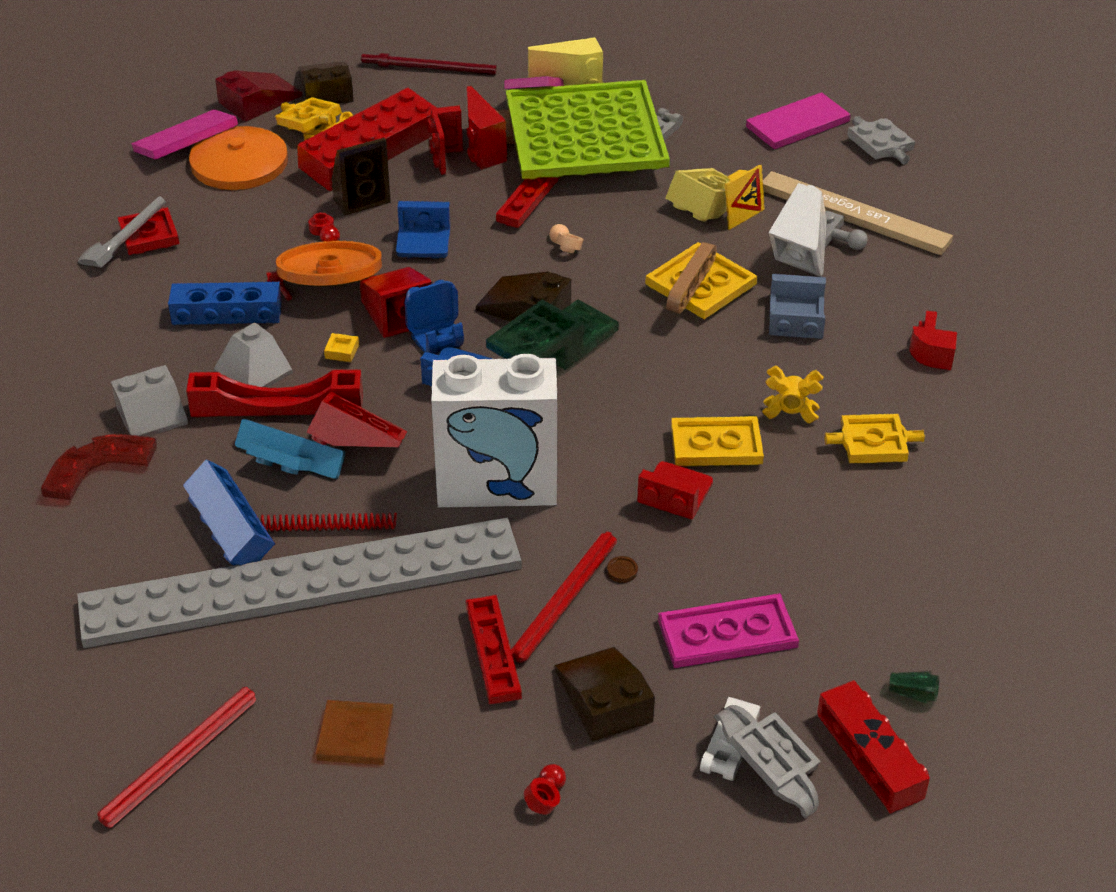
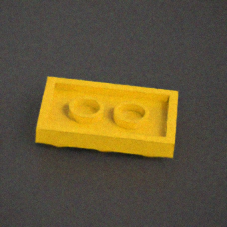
[671,416,764,466]

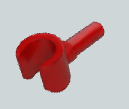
[266,271,292,301]

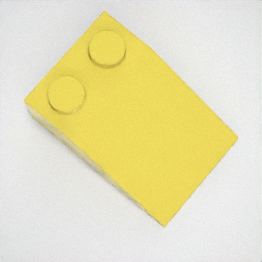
[528,37,603,86]
[665,168,731,222]

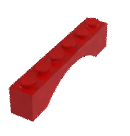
[186,369,363,417]

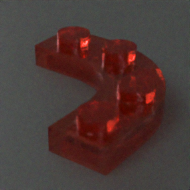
[41,434,157,500]

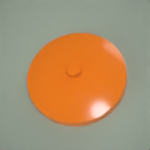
[189,126,288,190]
[276,241,382,286]

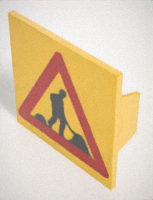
[725,165,765,230]

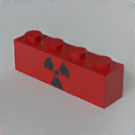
[817,680,930,814]

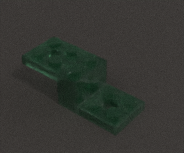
[486,299,619,370]

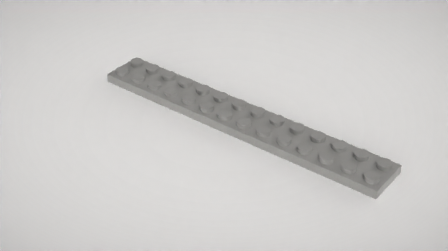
[77,517,522,648]

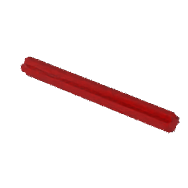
[511,531,617,663]
[97,687,256,828]

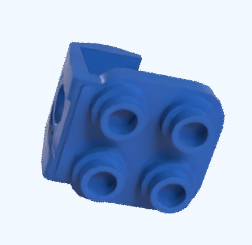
[404,280,464,354]

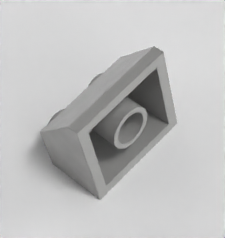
[111,365,188,441]

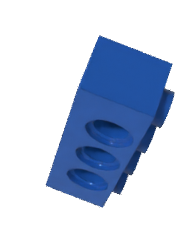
[168,282,282,325]

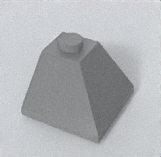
[214,322,293,387]

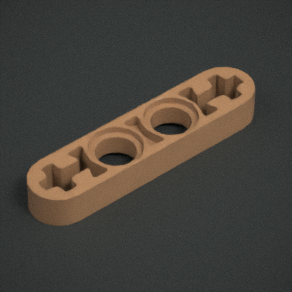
[666,242,717,314]

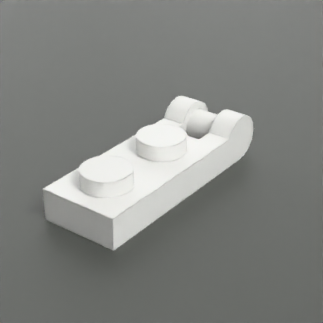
[700,697,761,781]

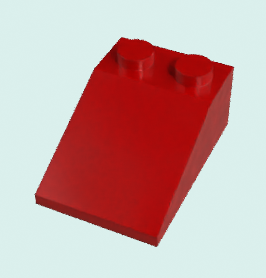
[467,86,507,170]
[307,392,407,448]

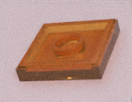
[316,700,394,765]

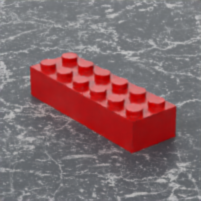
[297,87,437,192]

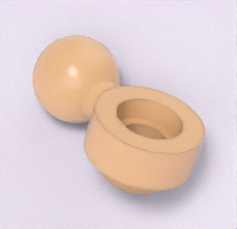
[549,224,584,253]

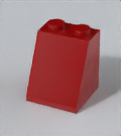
[360,267,432,338]

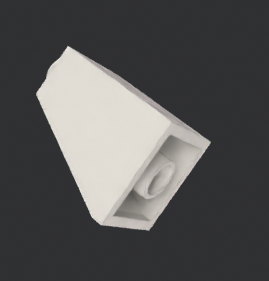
[769,183,827,277]

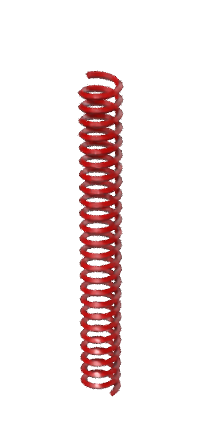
[257,512,397,532]

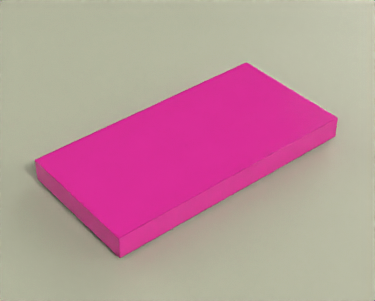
[746,92,851,150]
[131,109,238,160]
[658,593,799,668]

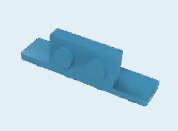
[235,419,345,479]

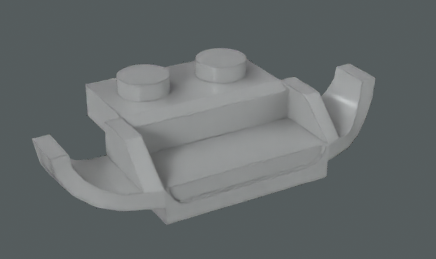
[714,705,821,819]

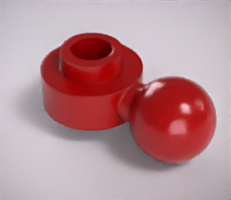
[308,213,340,242]
[523,764,566,815]

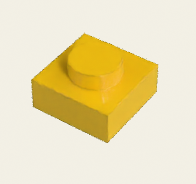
[324,333,359,362]

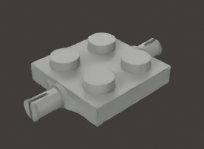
[847,115,915,165]

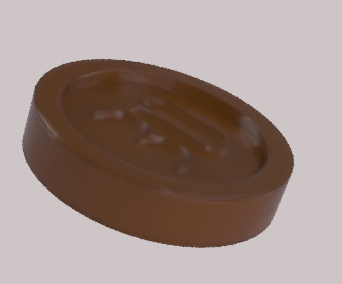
[607,556,638,583]

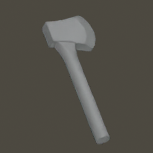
[78,196,166,268]

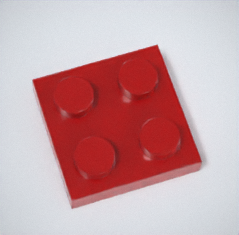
[117,207,180,255]

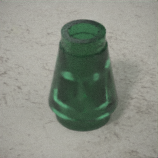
[889,671,940,704]

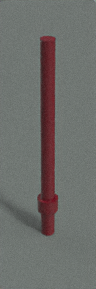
[361,53,497,75]

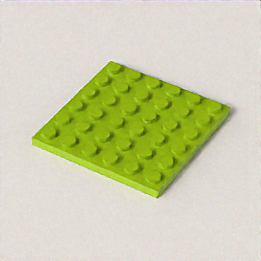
[506,80,670,179]

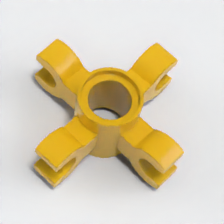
[762,365,824,424]

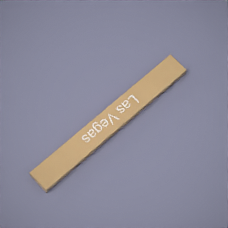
[763,171,953,256]

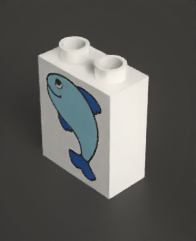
[431,354,557,507]

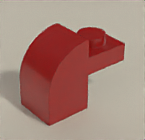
[909,310,957,370]

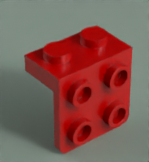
[427,105,463,175]
[637,461,713,520]

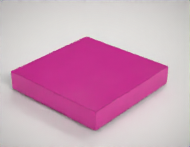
[504,76,564,90]

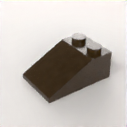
[298,61,354,104]
[332,138,391,216]
[476,271,572,334]
[554,647,655,742]

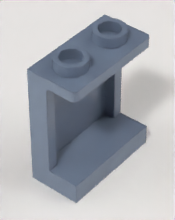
[769,274,826,339]

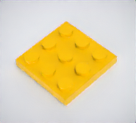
[645,242,757,319]

